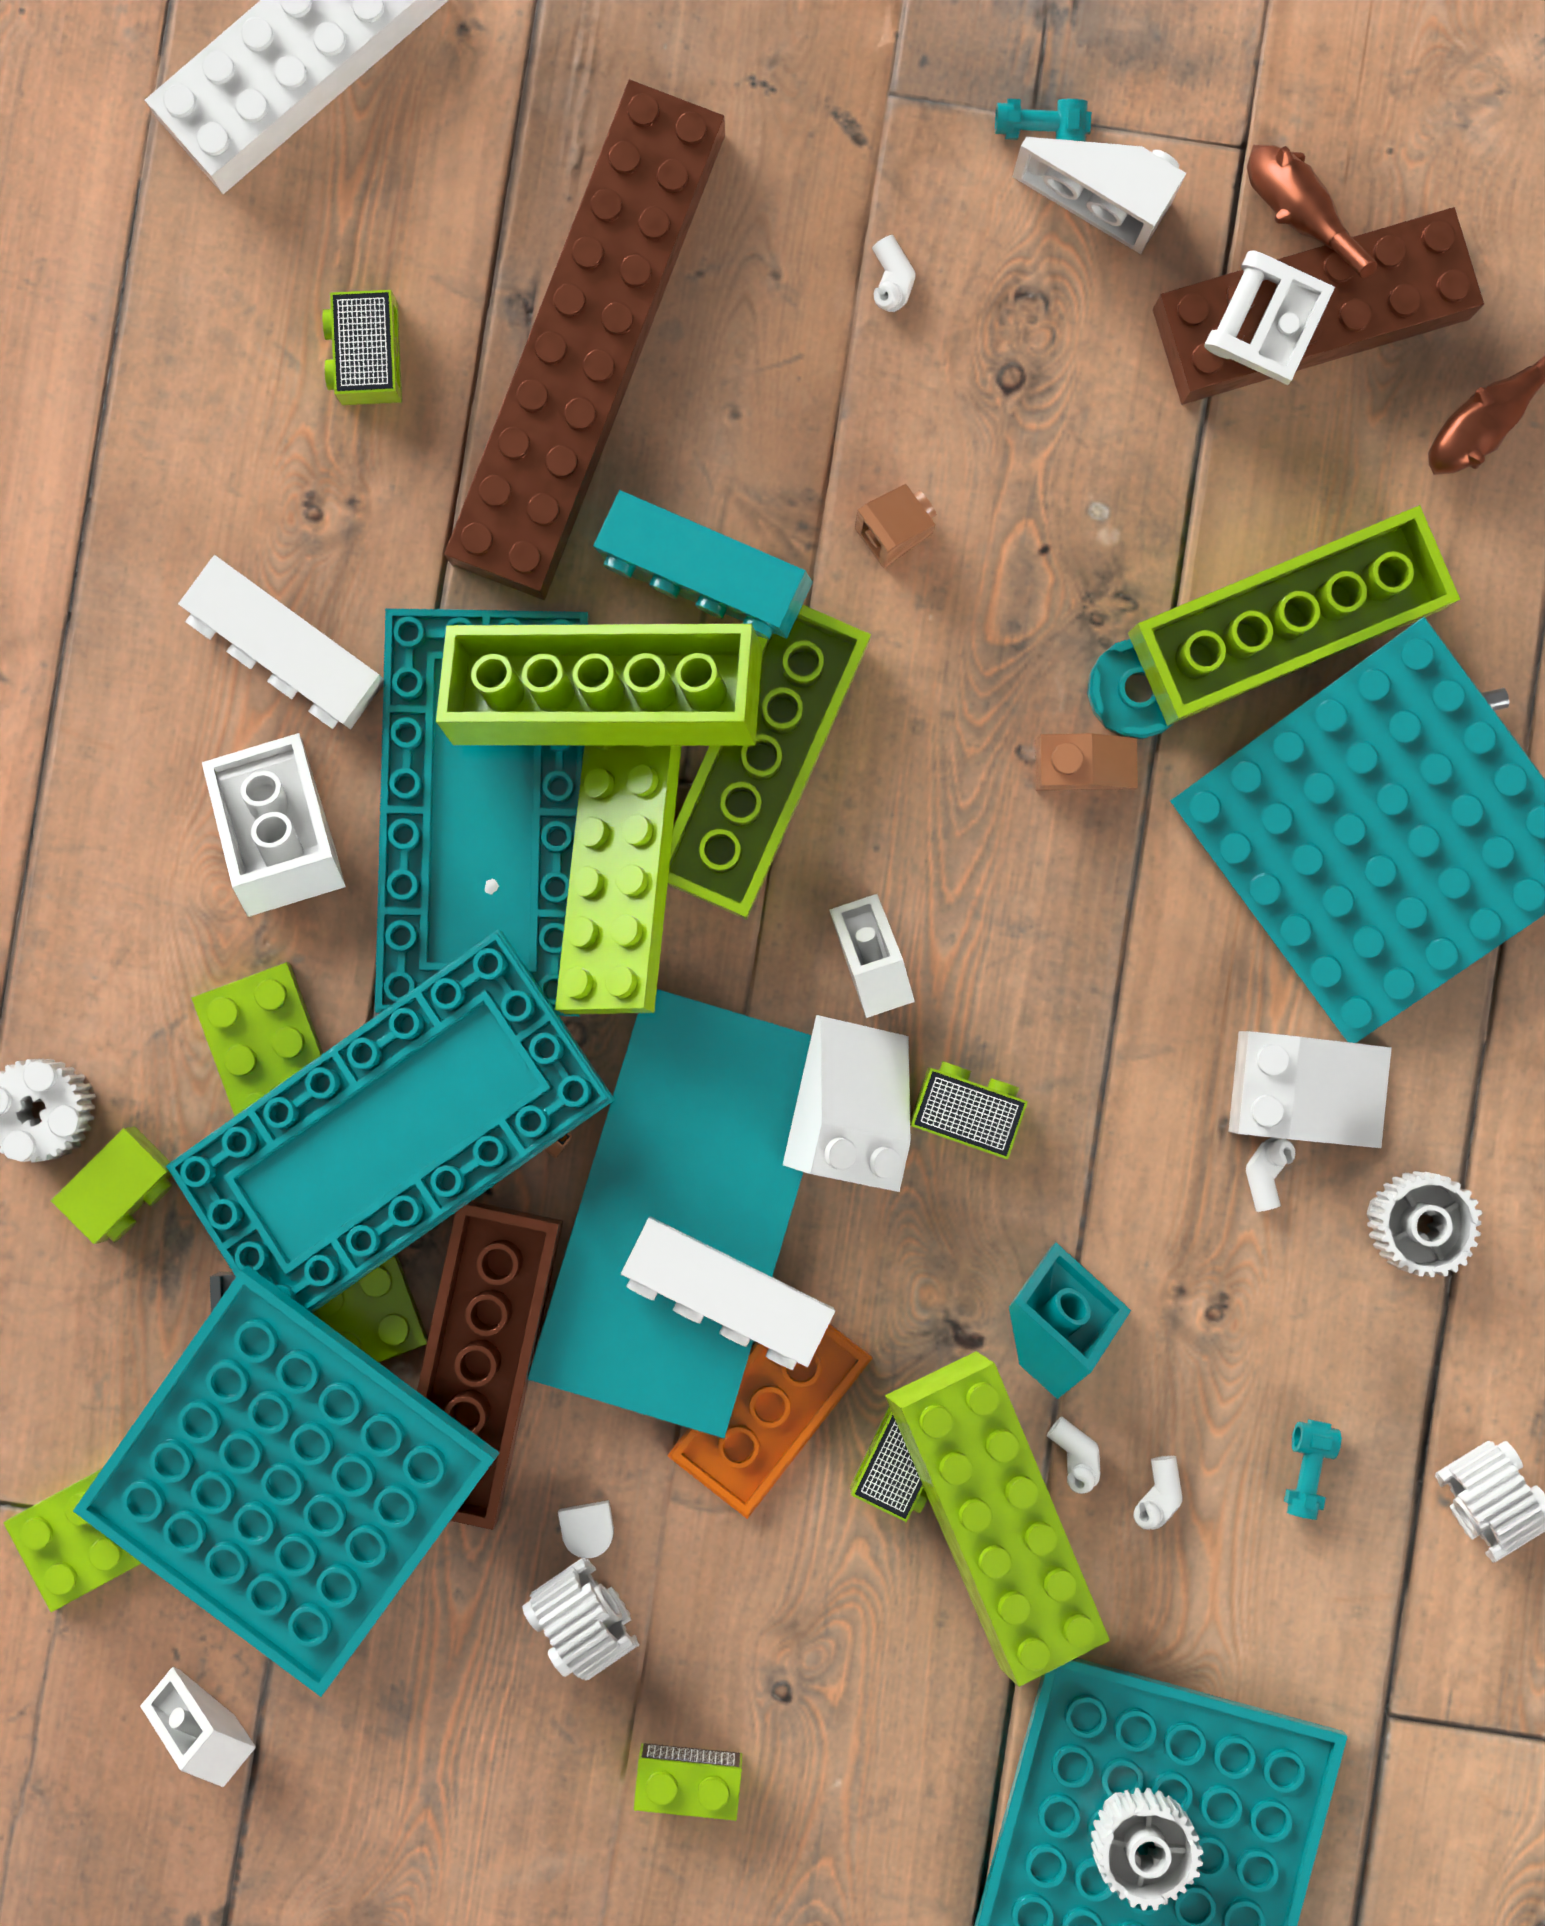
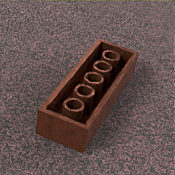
[1152,207,1484,405]
[417,1201,563,1530]

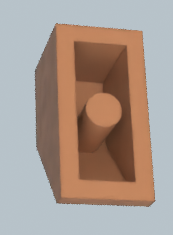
[855,484,937,568]
[1035,733,1138,791]

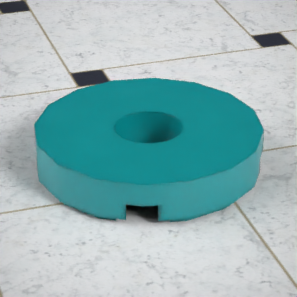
[1087,639,1174,739]

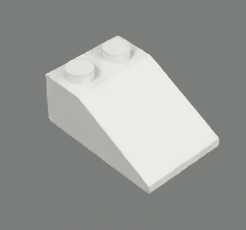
[1012,137,1186,254]
[202,733,346,917]
[783,1015,911,1192]
[1228,1031,1392,1148]

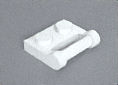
[1204,251,1335,385]

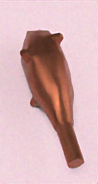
[1246,145,1378,279]
[1428,355,1545,475]

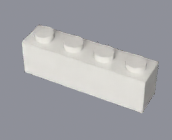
[178,555,384,730]
[621,1216,835,1370]

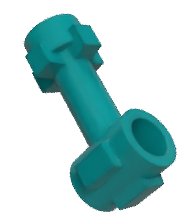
[995,98,1092,142]
[1284,1419,1342,1520]

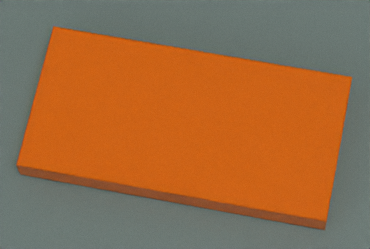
[667,1323,873,1519]

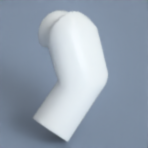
[872,235,916,312]
[1246,1138,1295,1212]
[1047,1416,1101,1494]
[1133,1456,1182,1530]

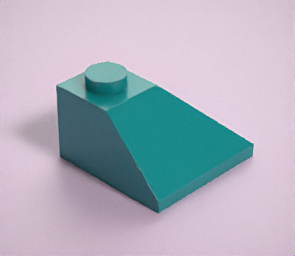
[1009,1242,1131,1399]

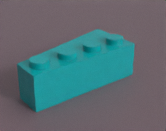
[593,490,813,639]

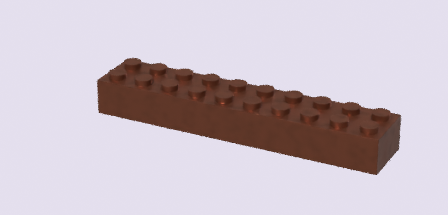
[444,79,725,600]

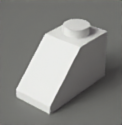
[829,894,915,1018]
[140,1667,256,1787]

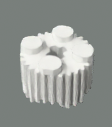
[0,1059,96,1162]
[1367,1171,1482,1277]
[1435,1441,1545,1563]
[522,1557,639,1681]
[1091,1788,1203,1910]

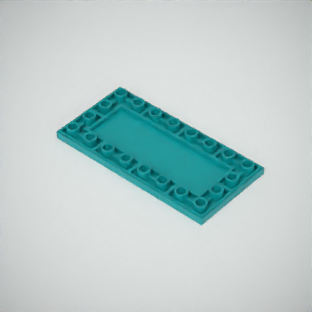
[375,608,589,1017]
[166,930,615,1313]
[527,989,812,1438]

